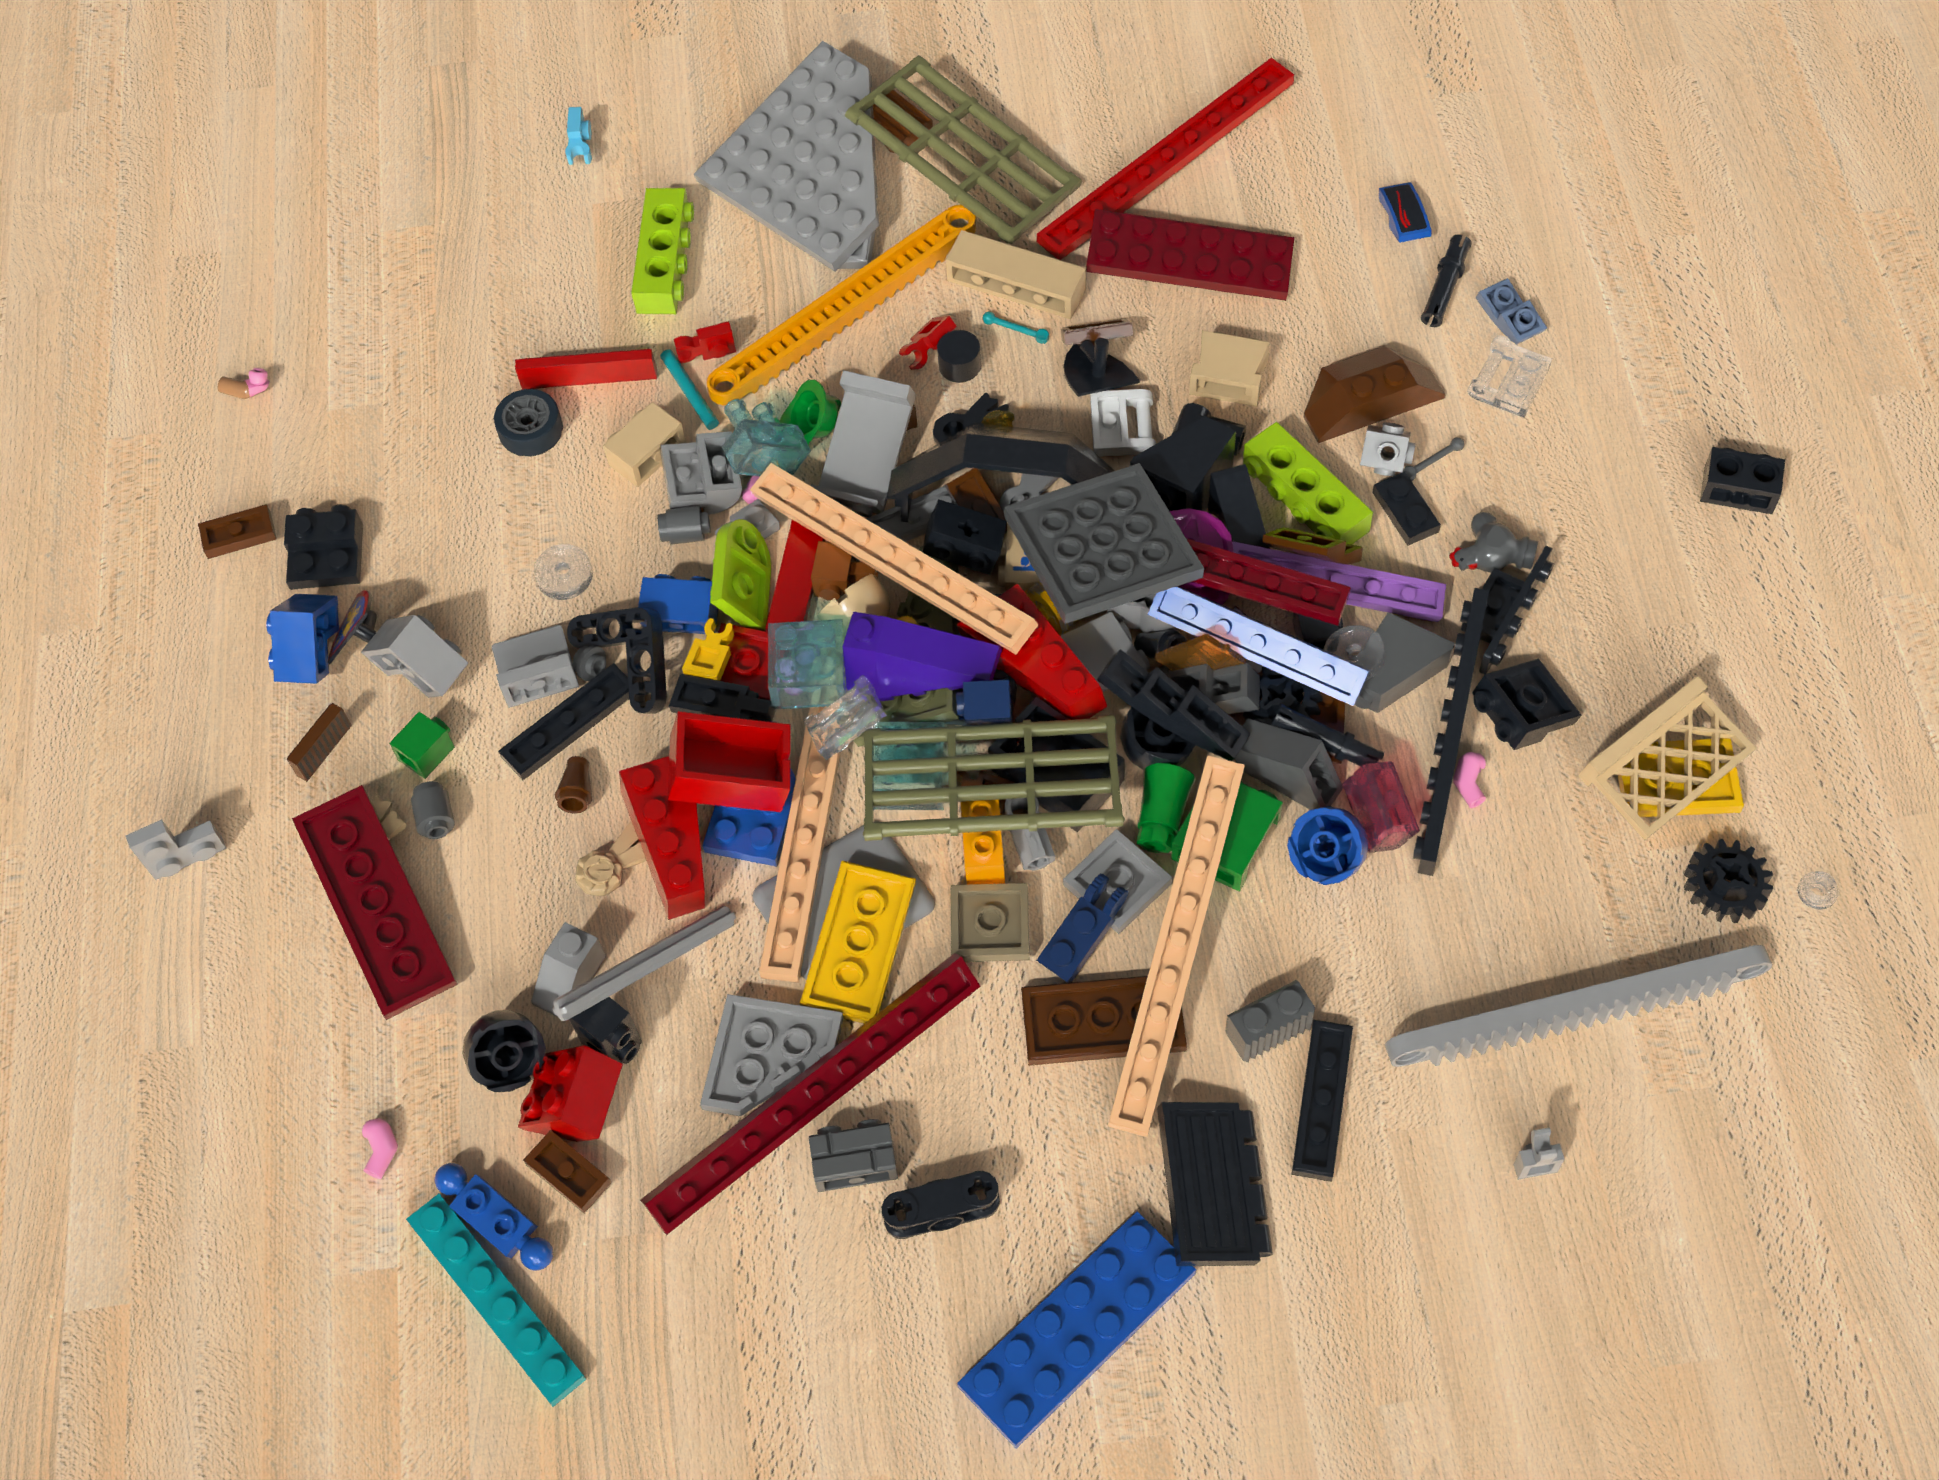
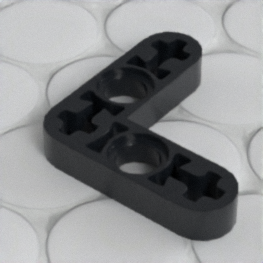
[567,607,667,714]

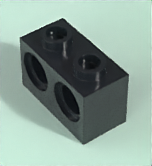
[1700,447,1785,515]
[569,997,642,1064]

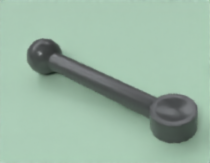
[1403,437,1464,481]

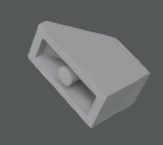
[531,922,606,1017]

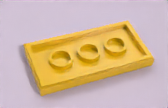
[800,860,916,1024]

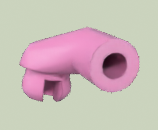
[362,1118,398,1179]

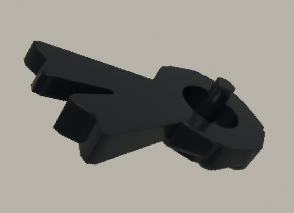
[933,393,1015,444]

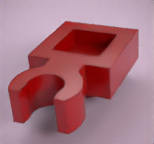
[674,321,736,363]

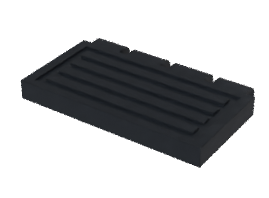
[1157,1102,1273,1266]

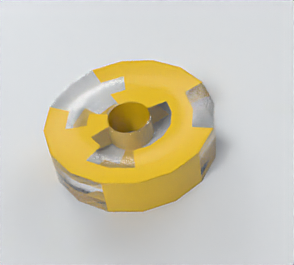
[1025,581,1073,636]

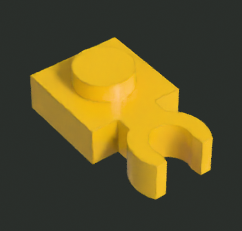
[682,618,734,681]

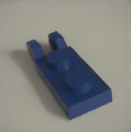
[1036,873,1128,983]

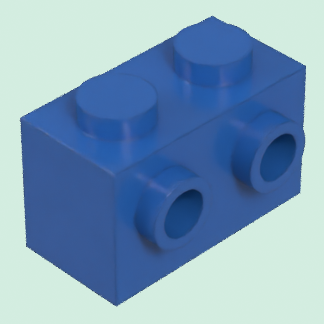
[638,574,719,634]

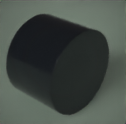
[937,330,981,383]

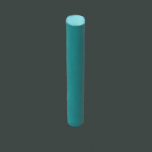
[660,349,719,430]

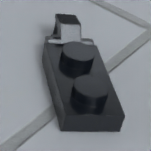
[669,674,776,722]

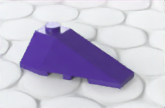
[842,612,1002,701]

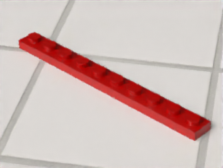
[1036,57,1295,260]

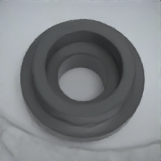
[572,645,606,681]

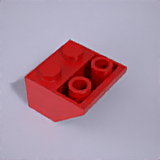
[518,1045,623,1142]

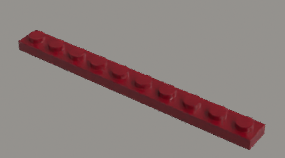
[640,953,981,1235]

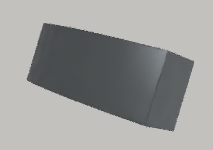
[1165,663,1260,714]

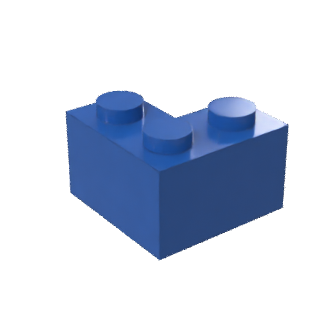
[266,594,339,684]

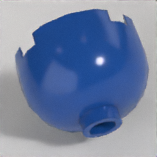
[1287,806,1369,885]

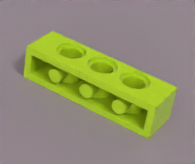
[631,188,694,314]
[1243,422,1373,544]

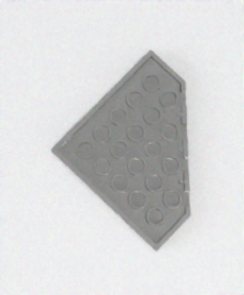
[694,41,879,272]

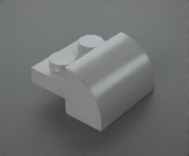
[660,431,742,515]

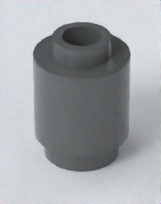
[657,506,711,545]
[411,781,455,839]

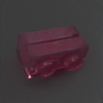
[1342,761,1420,853]

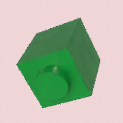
[389,711,455,779]

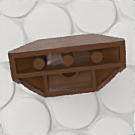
[1303,346,1445,443]

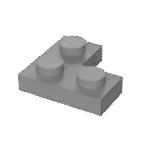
[125,819,227,880]

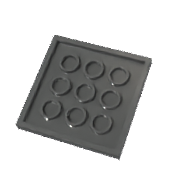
[1004,463,1204,624]

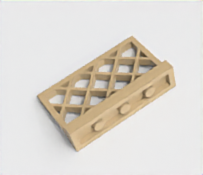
[1578,676,1757,840]

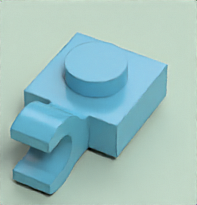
[565,107,592,165]

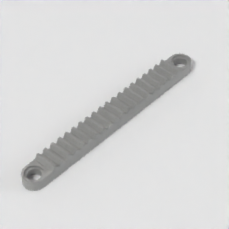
[1385,945,1772,1067]

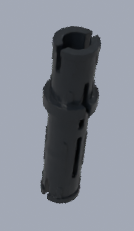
[1420,235,1472,327]
[1271,703,1384,774]

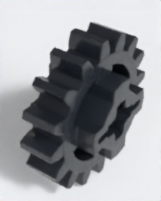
[1243,666,1323,728]
[1684,839,1773,923]

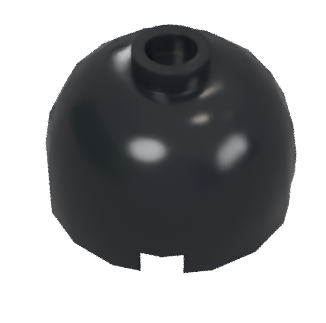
[1120,707,1196,770]
[462,1010,546,1092]

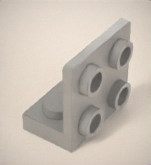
[492,625,579,708]

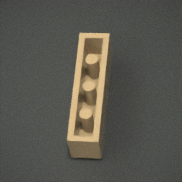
[945,230,1086,320]

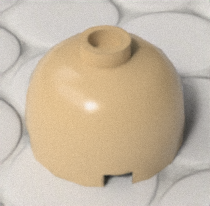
[817,574,891,640]

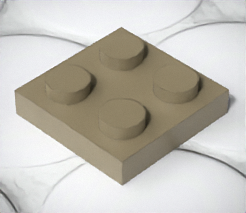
[951,883,1030,962]

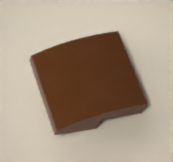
[1263,527,1363,564]

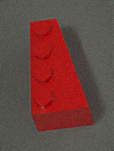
[957,583,1107,720]

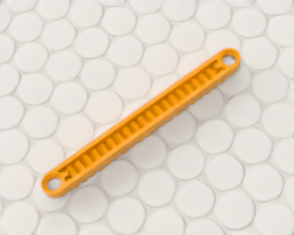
[707,205,976,406]

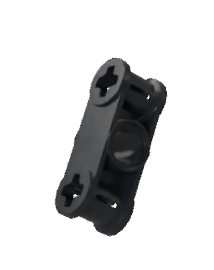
[881,1171,1000,1239]

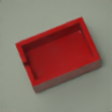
[668,711,791,812]

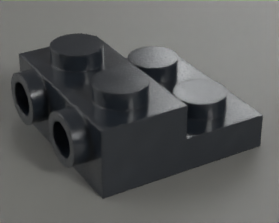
[284,505,363,590]
[1472,659,1582,750]

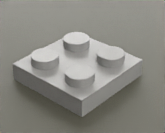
[1063,829,1173,934]

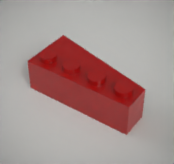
[619,756,705,920]

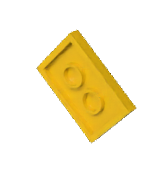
[1618,738,1744,817]

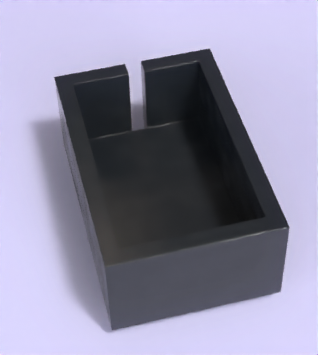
[988,697,1125,833]

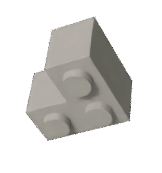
[361,615,468,698]

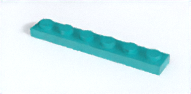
[406,1193,587,1407]

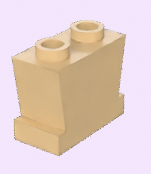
[1189,330,1270,407]

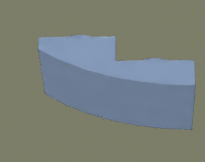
[1476,278,1547,345]

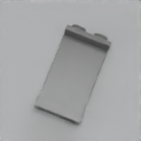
[811,370,916,517]

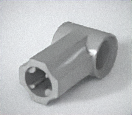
[1004,797,1055,871]

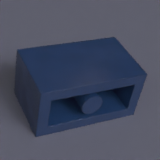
[956,680,1013,726]

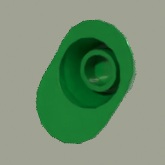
[775,379,841,457]

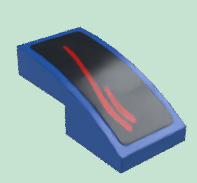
[1379,182,1431,243]

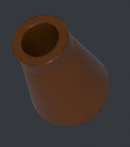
[555,756,592,814]

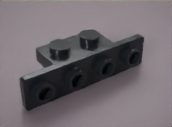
[1461,546,1554,675]

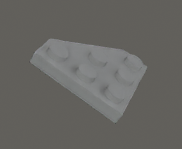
[700,994,844,1116]

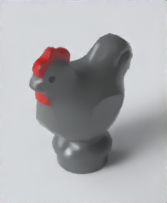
[1449,512,1538,573]

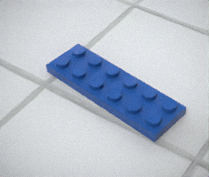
[957,1211,1196,1449]

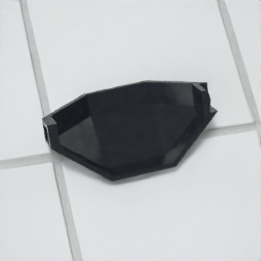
[887,423,1115,522]

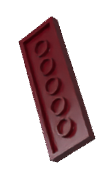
[1086,209,1295,301]
[292,785,458,1020]

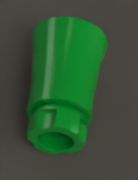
[1137,763,1195,853]

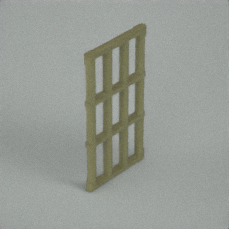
[845,55,1082,244]
[863,715,1125,841]

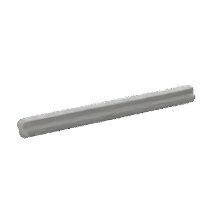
[552,906,736,1021]

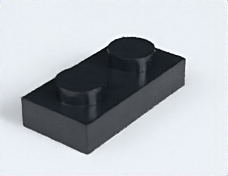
[1372,472,1441,546]

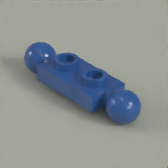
[434,1163,553,1271]

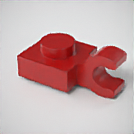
[899,316,957,370]

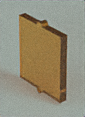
[1155,633,1246,671]

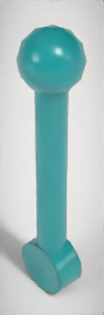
[982,311,1049,344]

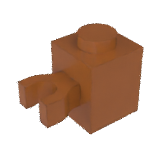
[811,541,879,601]

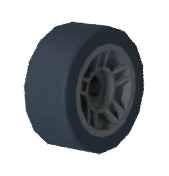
[493,389,563,457]

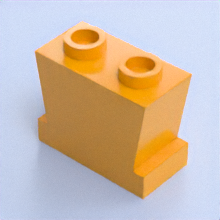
[960,800,1005,885]

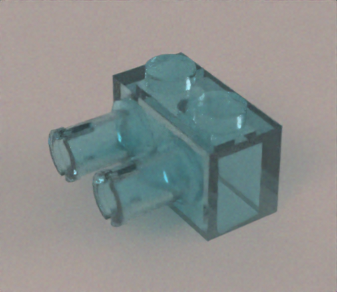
[722,399,811,476]

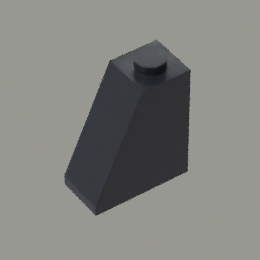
[1208,464,1270,549]

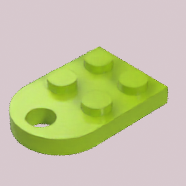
[710,519,771,631]

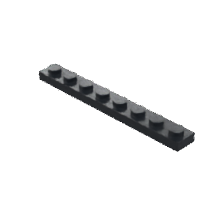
[1413,588,1489,876]

